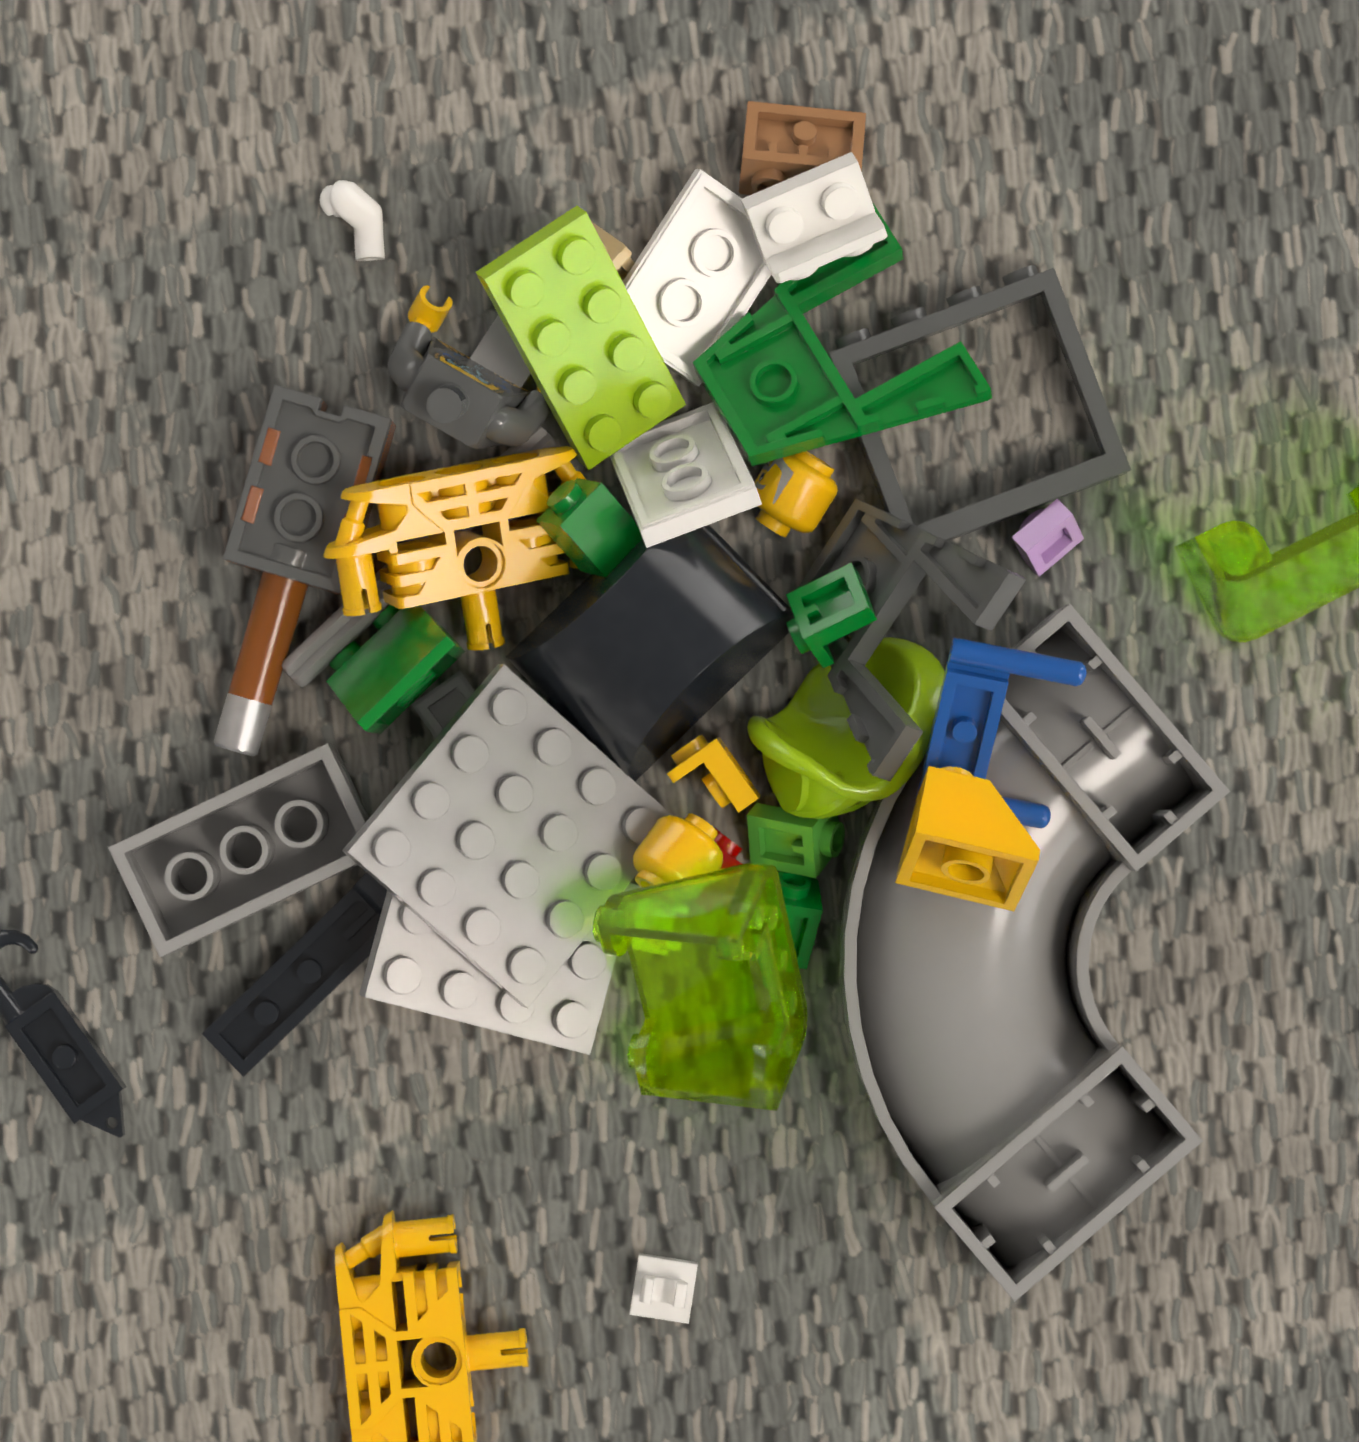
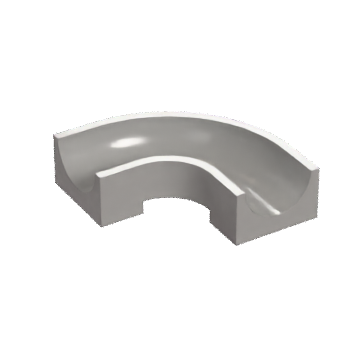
[839,604,1230,1302]

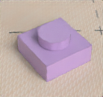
[1012,499,1084,577]

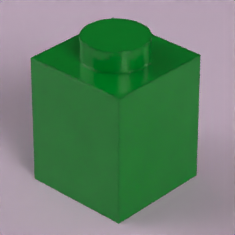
[536,478,643,577]

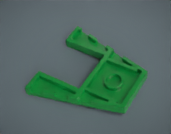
[693,203,992,466]

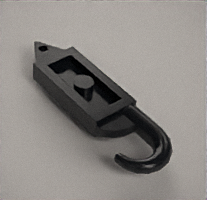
[0,930,127,1138]

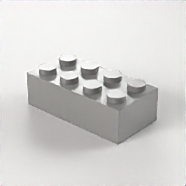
[108,743,370,957]

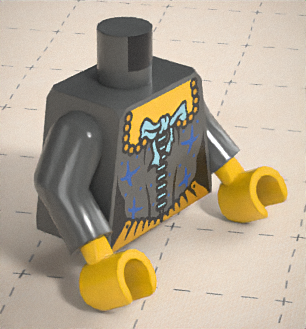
[388,285,552,449]

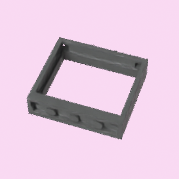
[828,265,1131,541]

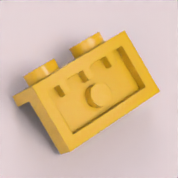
[666,734,760,813]

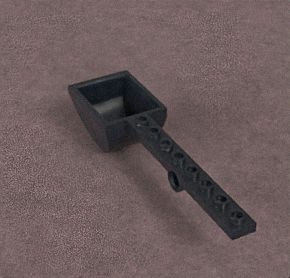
[202,524,795,1077]

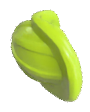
[747,637,945,819]

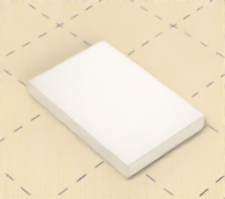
[623,169,771,386]
[609,402,762,548]

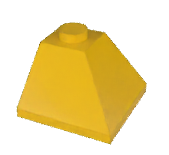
[895,766,1040,912]

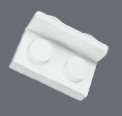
[741,152,887,283]

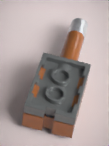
[213,384,396,757]

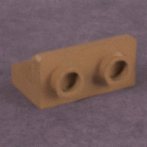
[739,101,866,195]

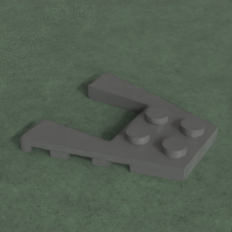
[797,499,1026,781]

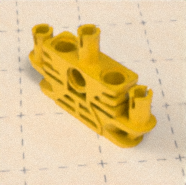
[323,446,586,651]
[335,1210,529,1442]

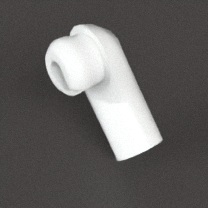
[320,180,385,261]

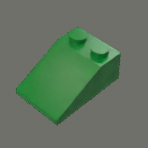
[326,605,466,734]

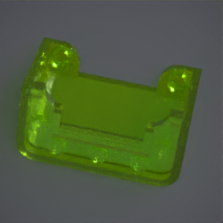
[1174,483,1359,643]
[593,862,808,1111]

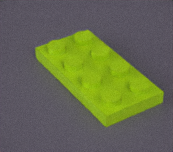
[475,205,686,470]

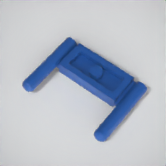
[916,637,1087,829]

